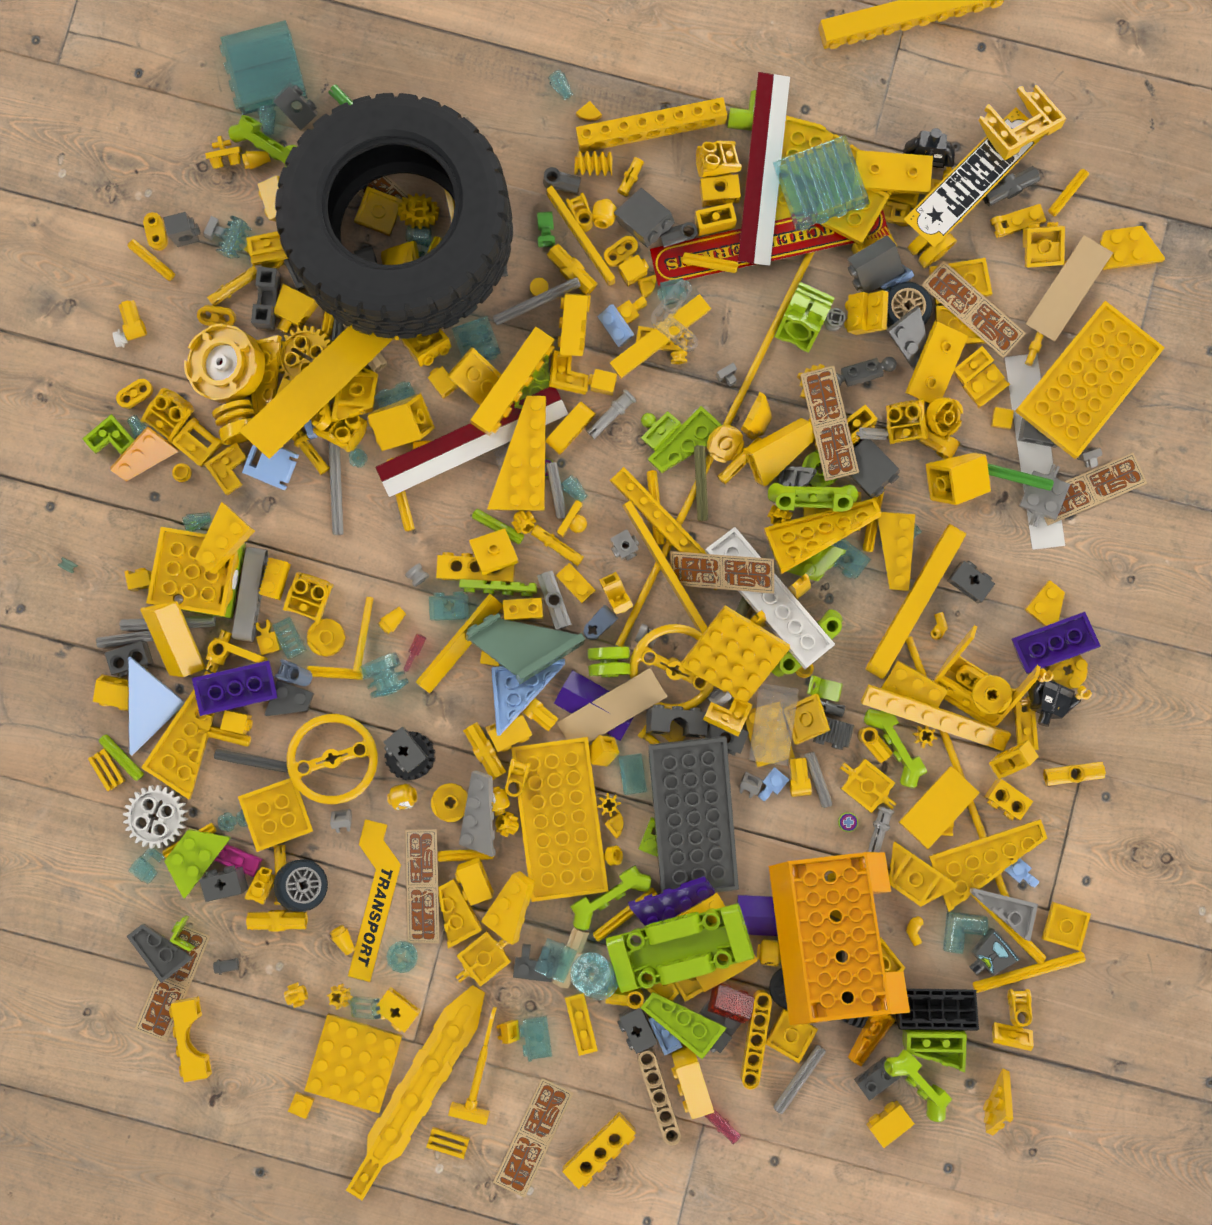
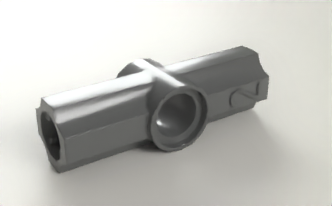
[983,166,1040,207]

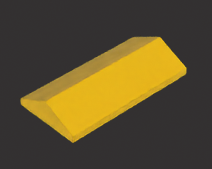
[140,601,205,677]

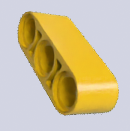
[545,401,596,455]

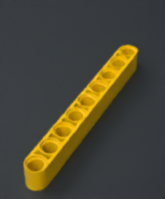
[865,524,967,679]

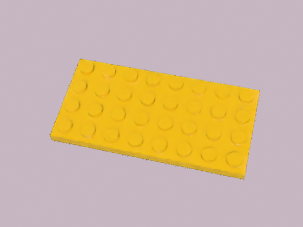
[1015,301,1165,459]
[511,737,609,902]

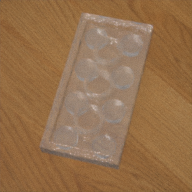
[749,683,799,766]

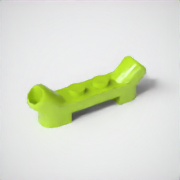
[228,115,297,167]
[768,483,858,512]
[772,609,843,677]
[864,708,927,789]
[570,865,652,930]
[884,1049,952,1122]

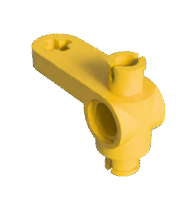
[205,630,268,673]

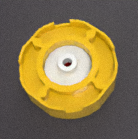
[184,324,265,404]

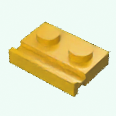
[246,231,288,266]
[962,363,1010,408]

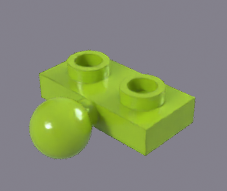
[641,411,682,451]

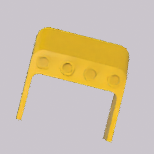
[933,625,1041,727]

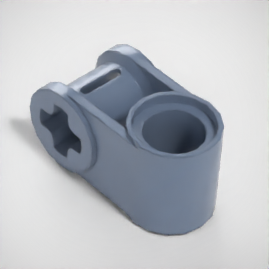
[583,605,618,640]
[274,659,312,686]

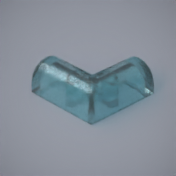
[943,911,988,954]

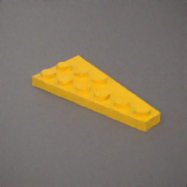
[487,396,546,511]
[764,498,881,574]
[141,671,215,800]
[929,819,1047,912]

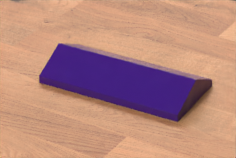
[1011,612,1101,674]
[192,661,278,716]
[554,670,634,741]
[737,895,778,936]

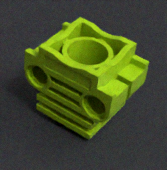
[774,282,835,353]

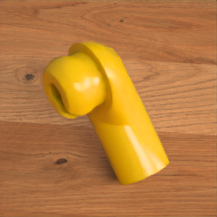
[930,612,948,640]

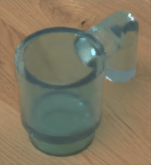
[406,226,432,258]
[128,847,164,884]

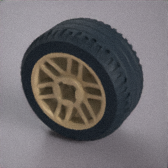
[887,282,933,328]

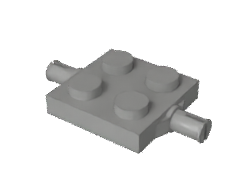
[1019,464,1070,527]

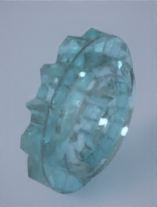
[386,941,418,973]

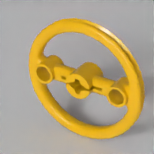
[629,624,715,710]
[286,714,378,804]

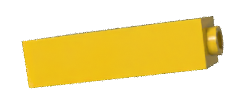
[744,418,815,487]

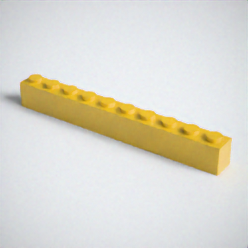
[818,0,1004,49]

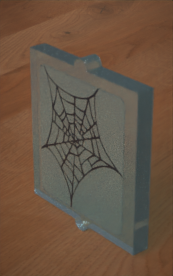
[534,938,577,983]

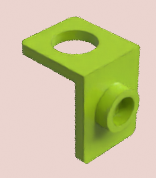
[807,675,843,702]
[170,915,195,951]

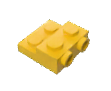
[1023,222,1065,268]
[844,290,888,335]
[400,328,452,367]

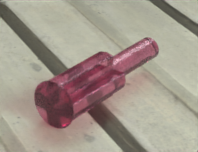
[403,634,427,672]

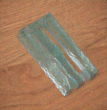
[350,996,381,1019]

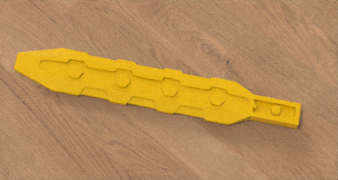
[346,985,485,1200]

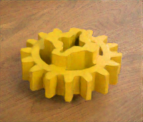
[398,193,439,229]

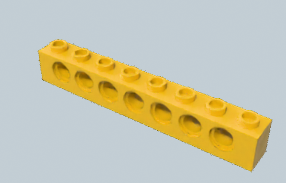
[576,97,727,153]

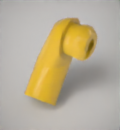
[906,916,924,946]

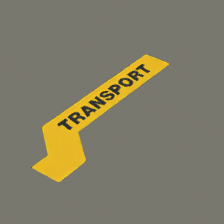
[348,819,401,982]

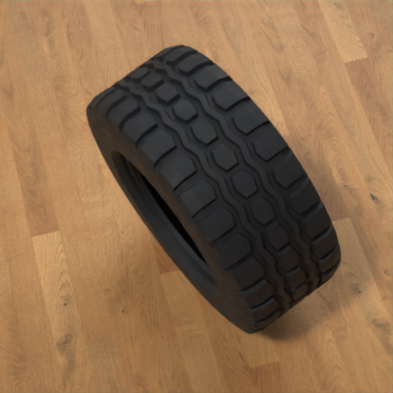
[275,93,513,339]

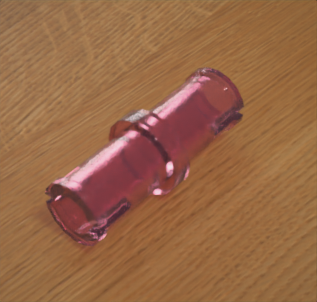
[704,1108,741,1144]

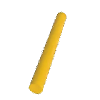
[353,597,374,673]

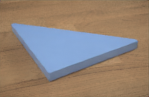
[128,657,185,756]
[491,658,565,736]

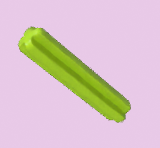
[472,509,524,544]
[98,734,144,781]

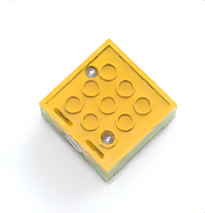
[146,527,246,619]

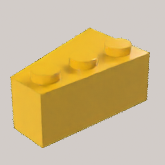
[558,293,589,356]
[195,502,255,574]
[481,871,535,945]
[671,1045,714,1119]

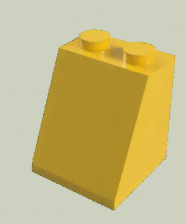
[367,393,435,451]
[925,453,991,505]

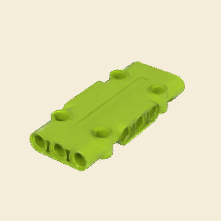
[606,903,754,993]

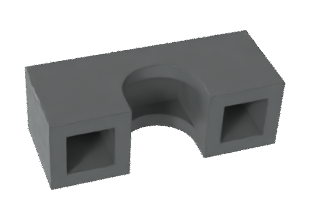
[251,267,281,330]
[646,705,708,738]

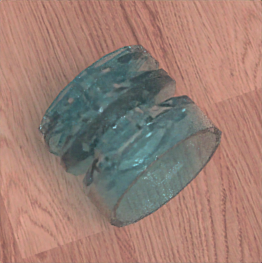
[359,652,409,698]
[570,952,618,1001]

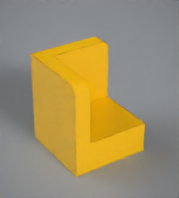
[589,735,619,766]

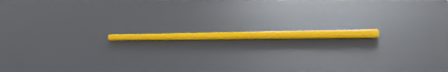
[906,636,1010,897]

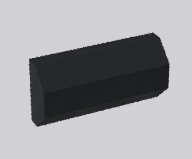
[896,989,979,1031]

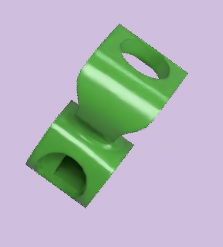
[537,211,555,248]

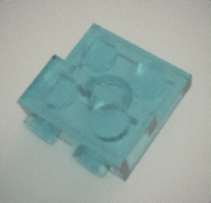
[452,316,501,360]

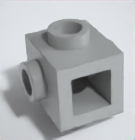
[610,529,640,561]

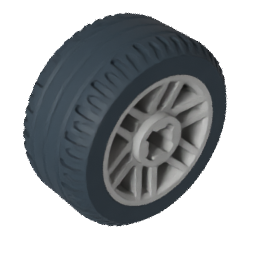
[274,859,328,912]

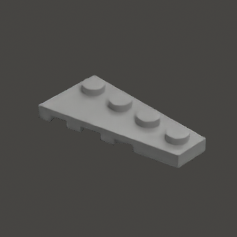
[459,771,496,857]

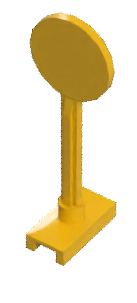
[448,1006,497,1125]

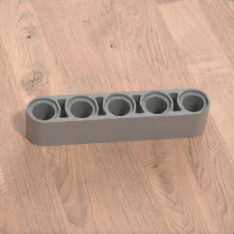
[232,547,268,642]

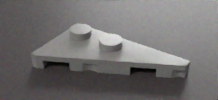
[970,888,1038,941]

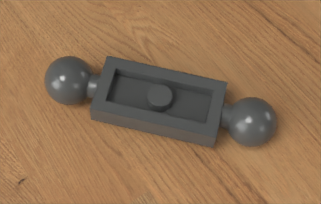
[836,357,897,387]

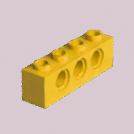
[436,552,515,583]
[562,1111,636,1190]

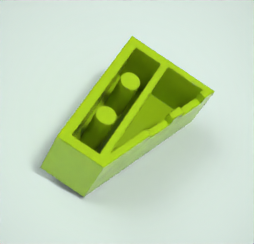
[902,1030,967,1073]

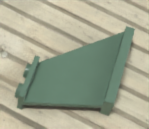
[466,613,585,684]

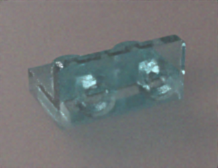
[374,381,416,408]
[520,1016,552,1062]

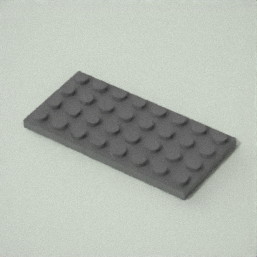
[648,736,739,894]

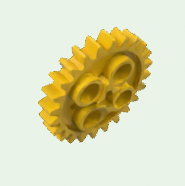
[279,325,333,381]

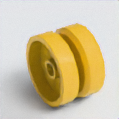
[907,233,957,268]

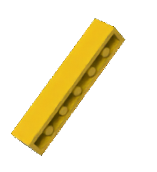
[471,326,555,436]

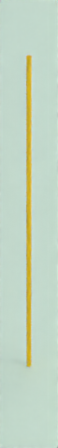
[615,252,815,647]

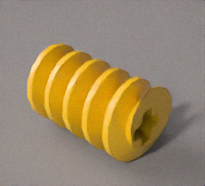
[574,151,613,176]

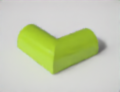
[727,90,756,131]
[82,414,135,455]

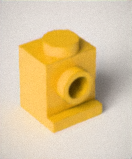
[124,568,152,591]

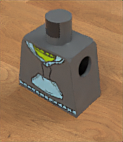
[969,928,1020,975]

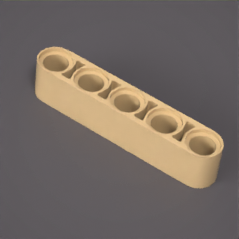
[638,1048,681,1146]

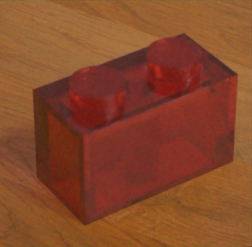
[707,984,755,1024]

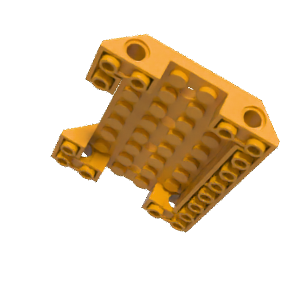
[768,852,910,1026]

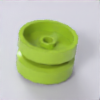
[588,647,631,678]

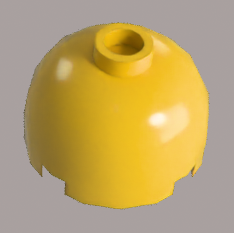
[925,397,963,436]

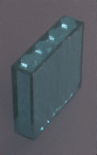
[219,20,308,115]
[773,135,869,231]

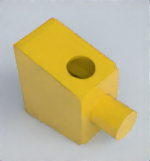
[274,284,318,334]

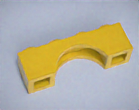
[169,996,212,1083]

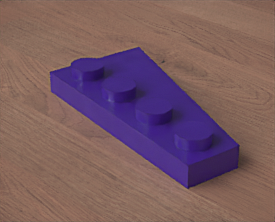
[628,876,715,926]

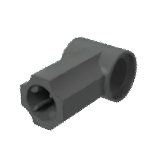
[543,167,581,194]
[660,222,697,247]

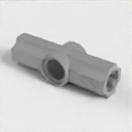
[537,570,572,630]

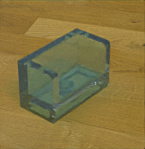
[618,753,647,795]

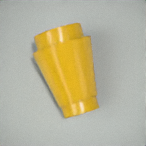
[241,151,271,170]
[377,606,406,634]
[330,925,355,955]

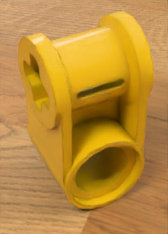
[565,192,593,232]
[505,758,531,797]
[1007,989,1033,1028]

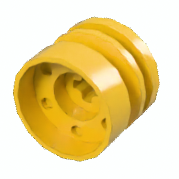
[212,399,255,445]

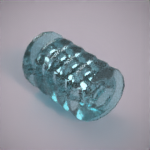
[216,216,252,259]

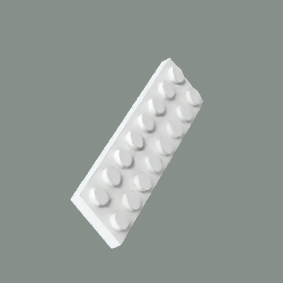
[705,527,835,669]

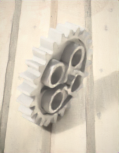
[123,785,188,849]

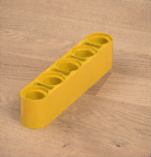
[740,989,772,1090]

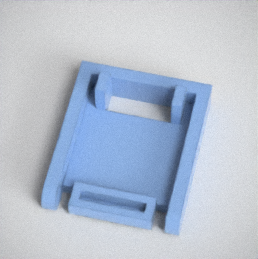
[242,445,299,490]

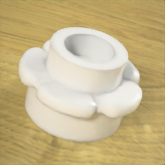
[113,329,128,348]

